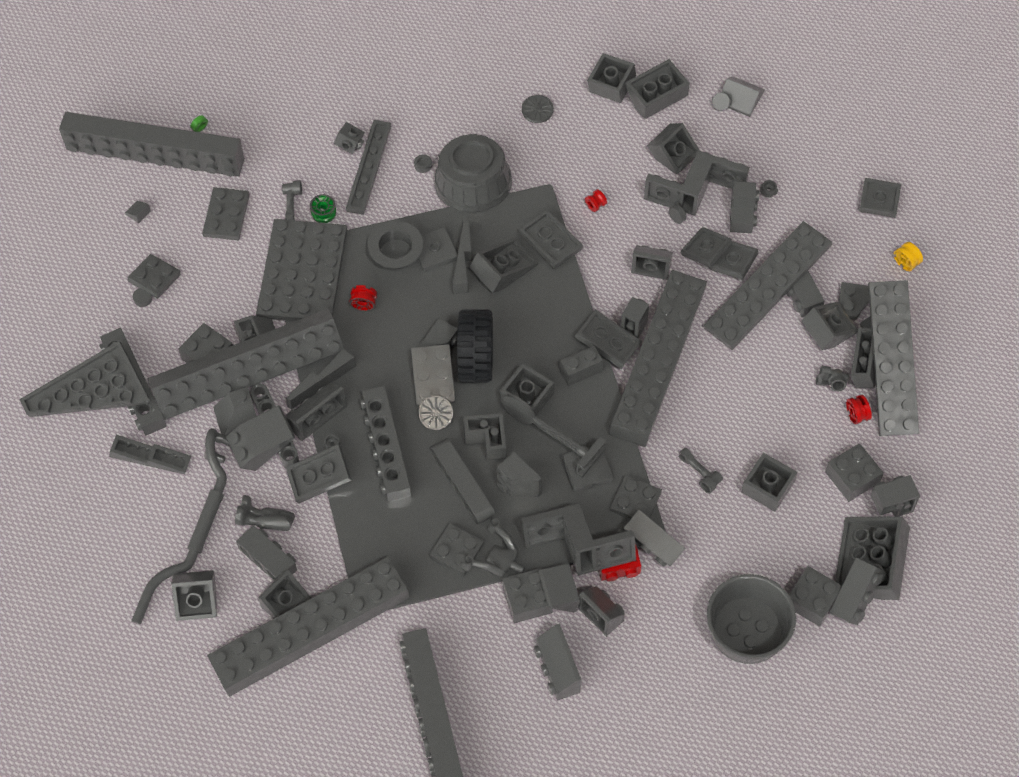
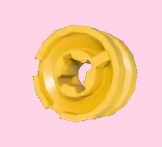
[894,242,923,272]

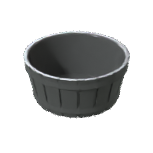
[434,134,512,212]
[707,574,796,664]

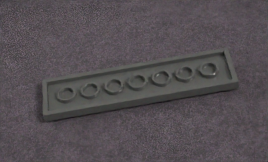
[704,221,832,350]
[868,280,919,436]

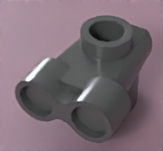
[816,365,849,392]

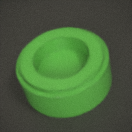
[190,115,208,132]

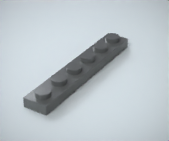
[346,119,391,215]

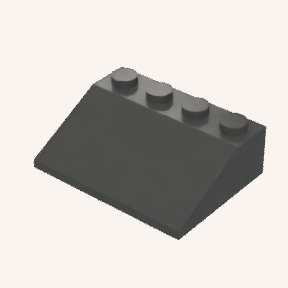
[835,516,910,600]

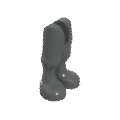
[235,495,295,531]

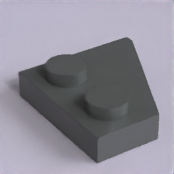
[839,282,869,320]

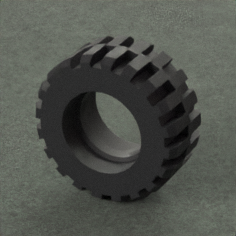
[457,309,493,383]

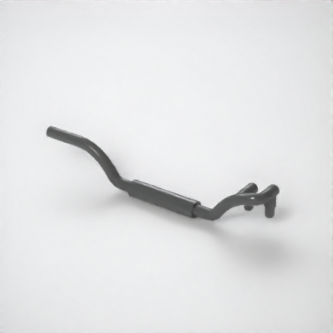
[131,428,230,625]

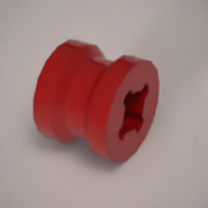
[585,189,607,212]

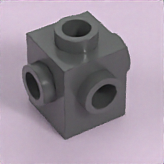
[334,122,365,154]

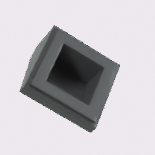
[125,201,151,223]

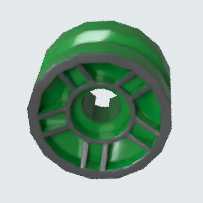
[310,194,336,223]

